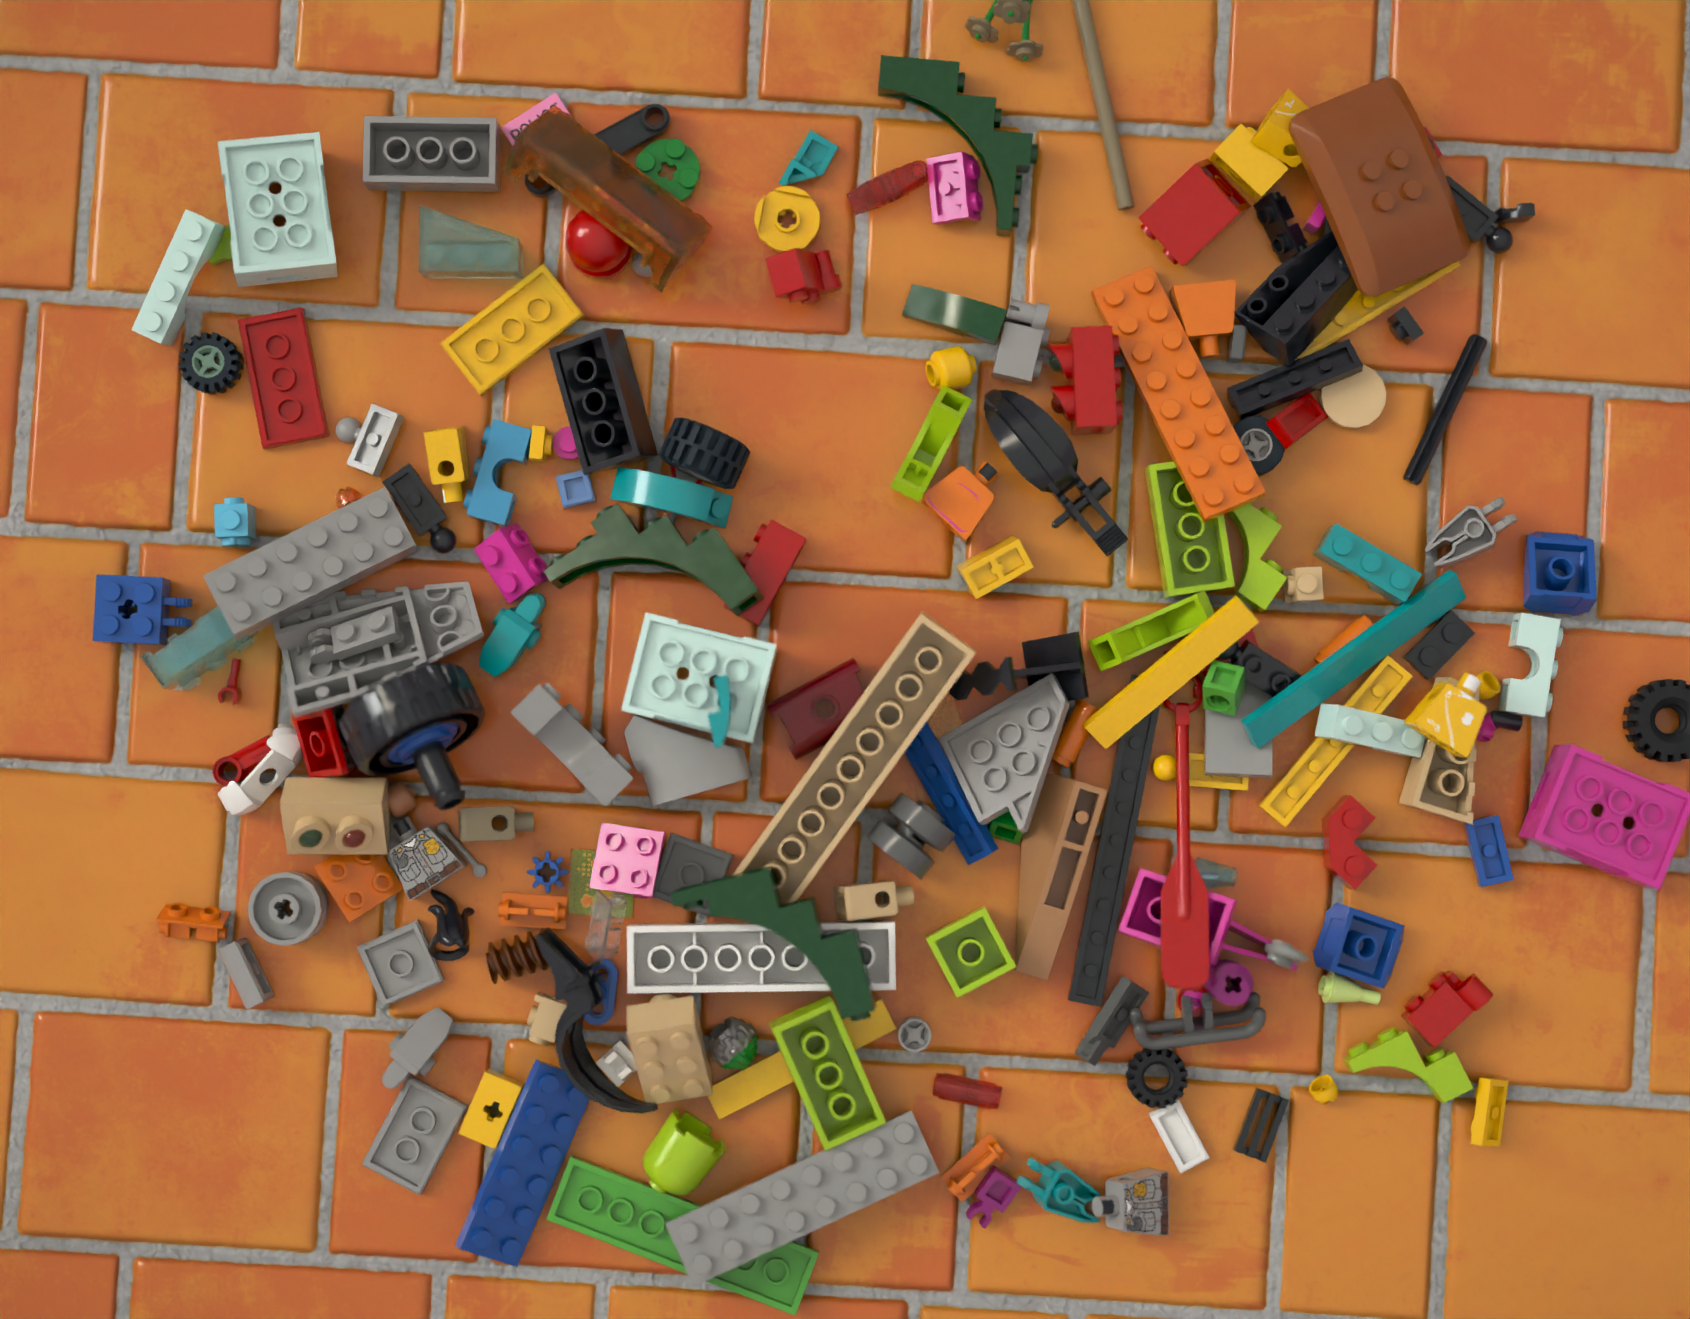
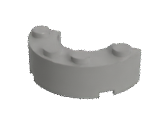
[510,683,634,806]

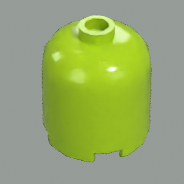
[643,1109,727,1195]

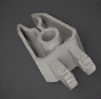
[1425,497,1517,568]
[381,1007,454,1089]

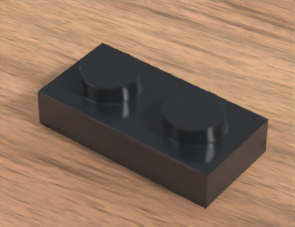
[1403,610,1475,680]

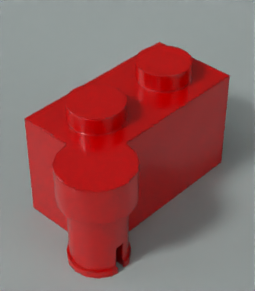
[765,248,842,304]

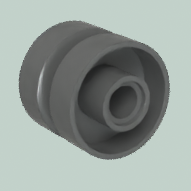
[867,792,956,880]

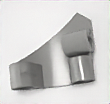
[624,714,752,807]

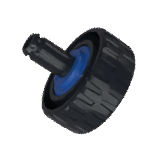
[340,663,485,810]

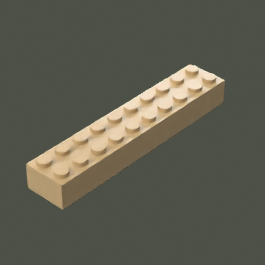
[733,611,977,904]

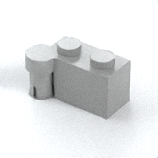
[991,298,1051,386]

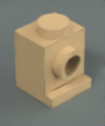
[1282,566,1324,604]
[527,992,568,1046]

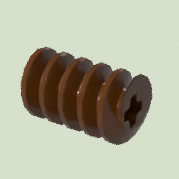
[486,928,549,984]

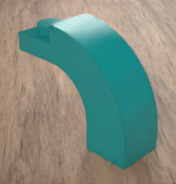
[610,467,733,528]

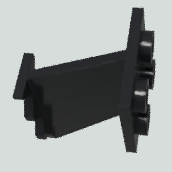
[947,632,1089,701]

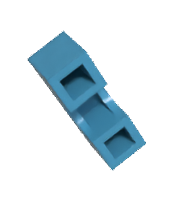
[464,419,532,527]

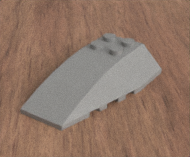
[272,581,484,718]

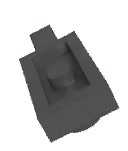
[1075,976,1149,1066]

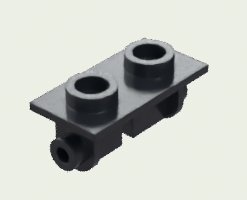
[1253,191,1308,264]

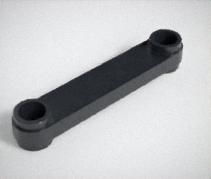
[525,104,670,198]

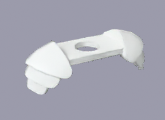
[218,723,303,816]

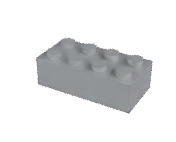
[363,116,501,192]

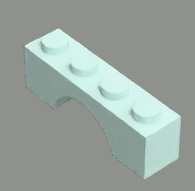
[131,209,226,346]

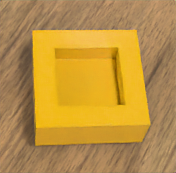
[529,425,553,463]

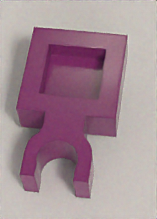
[965,1165,1022,1228]

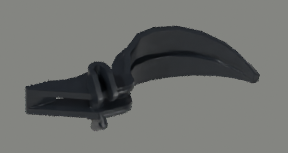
[984,389,1129,557]
[535,928,658,1114]

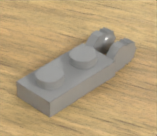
[307,606,401,664]

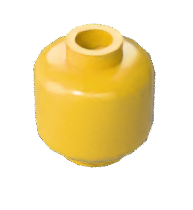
[925,346,977,391]

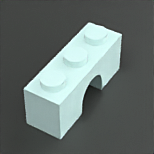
[1498,613,1563,718]
[1314,704,1425,758]

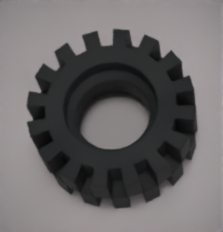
[1125,1048,1188,1108]

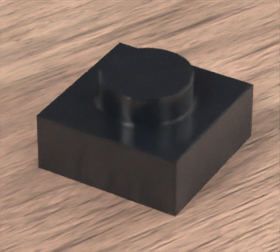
[1388,306,1424,345]

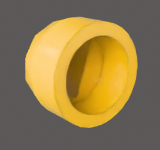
[1476,671,1501,700]
[1309,1075,1339,1104]

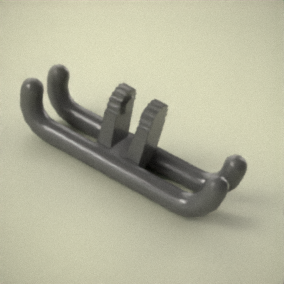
[1129,992,1266,1050]

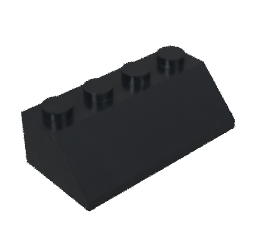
[549,328,658,475]

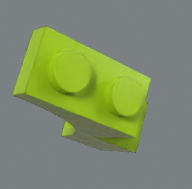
[1228,504,1287,612]
[1088,590,1215,672]
[1342,1027,1473,1103]

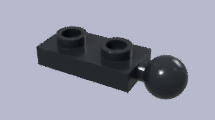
[1446,175,1513,253]
[383,463,457,554]
[1218,639,1302,697]

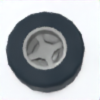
[1233,416,1285,477]

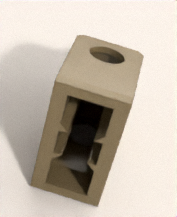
[458,806,534,842]

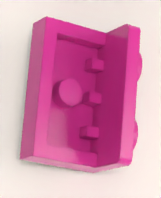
[474,523,549,604]

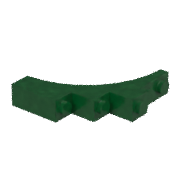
[878,55,1038,237]
[544,504,765,617]

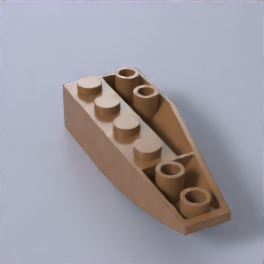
[1015,773,1107,980]

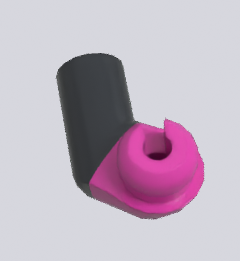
[1476,710,1523,742]

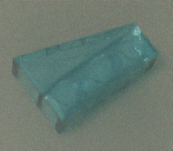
[419,205,523,279]
[140,607,260,692]

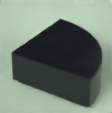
[1494,203,1535,224]

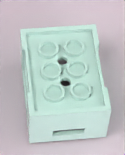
[218,132,338,287]
[621,612,778,743]

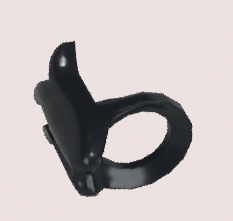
[428,889,475,961]

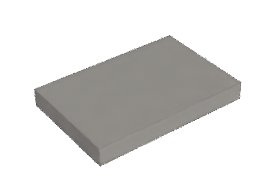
[1204,680,1273,779]
[362,1075,469,1195]

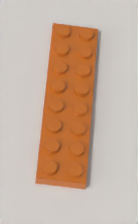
[1091,266,1266,522]

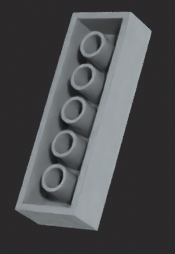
[203,487,416,641]

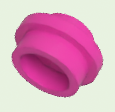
[553,427,579,460]

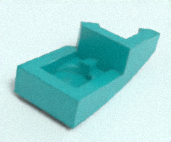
[779,130,840,186]

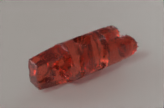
[847,160,928,215]

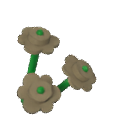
[965,0,1043,62]

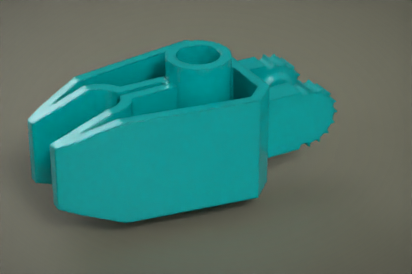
[479,593,547,677]
[1016,1157,1101,1223]

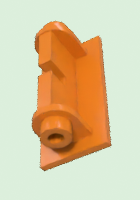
[498,892,568,930]
[156,903,231,943]
[940,1133,1011,1202]

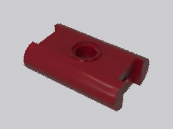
[766,658,864,760]

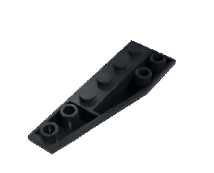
[1234,231,1358,366]

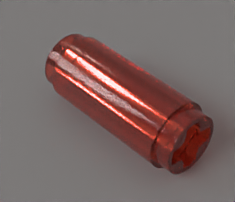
[932,1072,1002,1110]

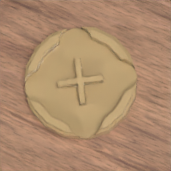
[1319,364,1386,429]

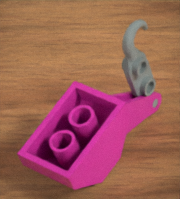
[1118,868,1309,971]

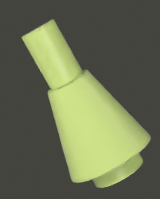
[1318,971,1381,1005]

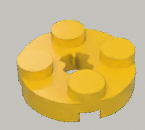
[754,186,820,253]

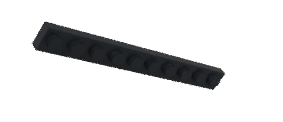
[1068,675,1160,1007]

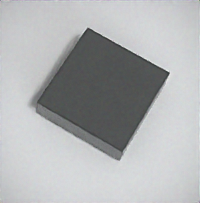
[1226,325,1247,364]

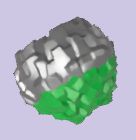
[707,1016,758,1070]

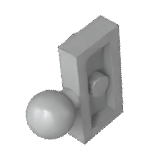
[336,404,404,477]

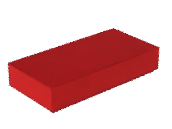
[1266,393,1328,449]

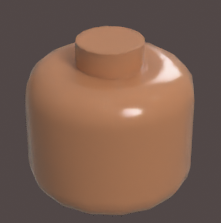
[387,781,417,819]

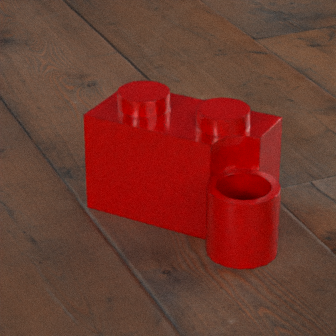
[1401,971,1494,1048]

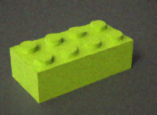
[1144,461,1235,599]
[768,995,886,1151]

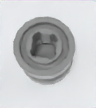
[897,1016,931,1052]

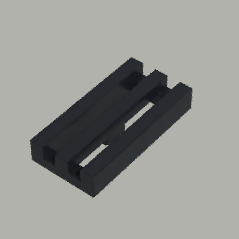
[1233,1087,1289,1163]

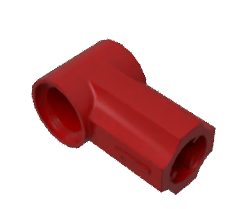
[212,735,271,786]

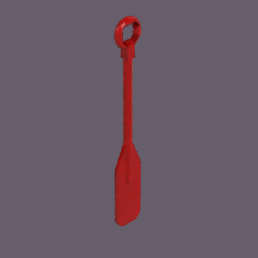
[1160,675,1209,989]

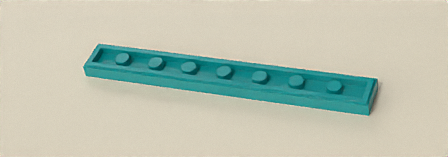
[1241,570,1466,749]

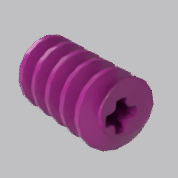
[1205,959,1254,1006]

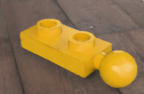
[1153,753,1249,791]

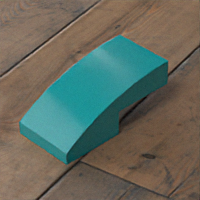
[708,675,731,748]

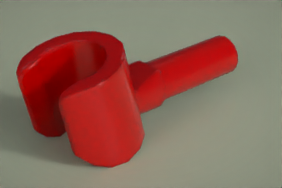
[218,658,242,705]

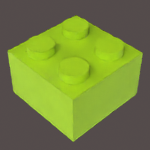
[925,906,1016,998]

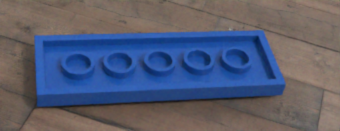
[455,1059,590,1267]

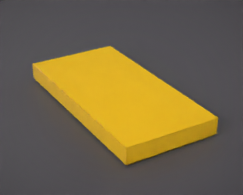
[440,263,585,396]

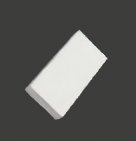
[1148,1098,1210,1174]

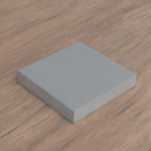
[357,920,445,1008]

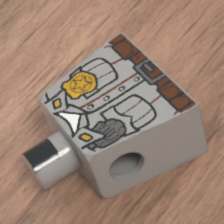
[389,816,468,901]
[1092,1168,1169,1236]

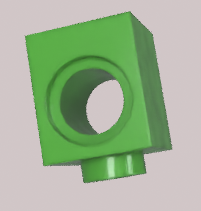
[1202,660,1245,716]

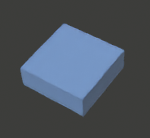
[556,470,596,509]

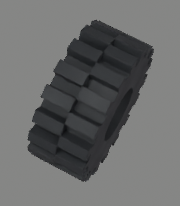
[1622,679,1690,762]

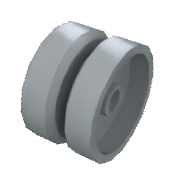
[248,871,330,946]

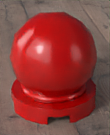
[565,207,633,279]

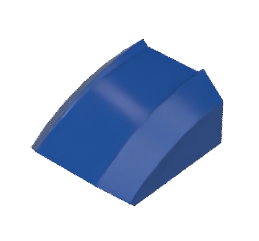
[1523,531,1597,616]
[1313,903,1405,989]

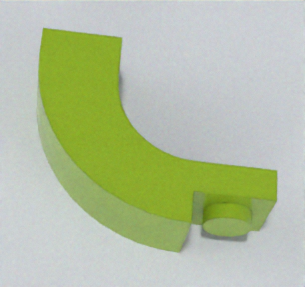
[890,385,973,502]

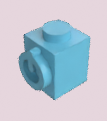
[214,498,257,547]

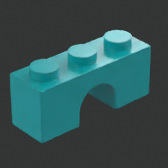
[1313,523,1422,605]

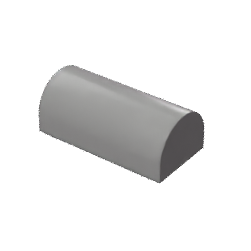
[218,937,274,1010]

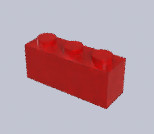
[724,519,807,627]

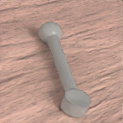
[437,822,488,878]

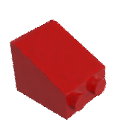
[1138,158,1252,266]

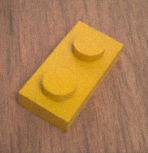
[1471,1077,1509,1147]

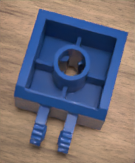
[93,574,192,646]

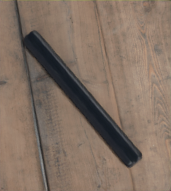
[1403,334,1487,485]

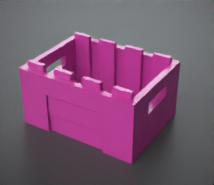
[1518,744,1690,890]

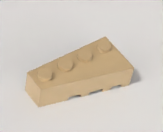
[1399,677,1480,824]

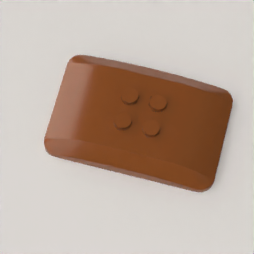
[1289,77,1470,298]

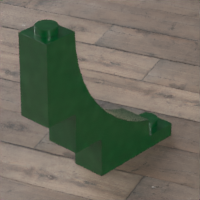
[671,865,877,1021]

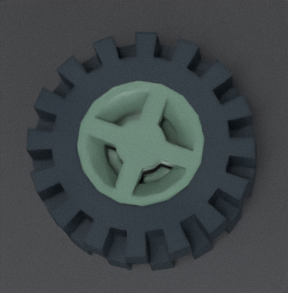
[178,332,243,395]

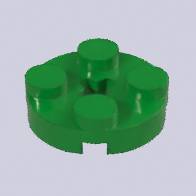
[635,139,701,206]

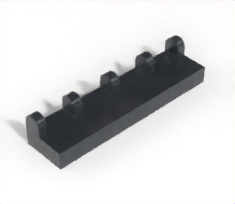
[1227,339,1363,420]

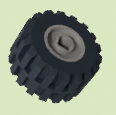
[659,418,751,489]

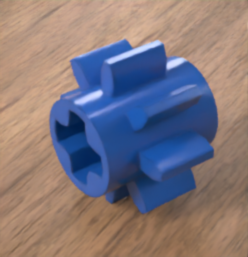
[527,851,570,893]

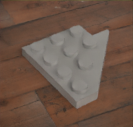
[938,673,1070,833]

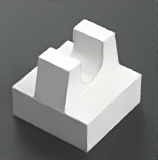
[596,1039,637,1087]

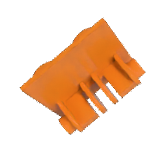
[313,854,404,923]

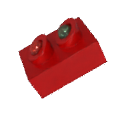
[1047,326,1122,435]

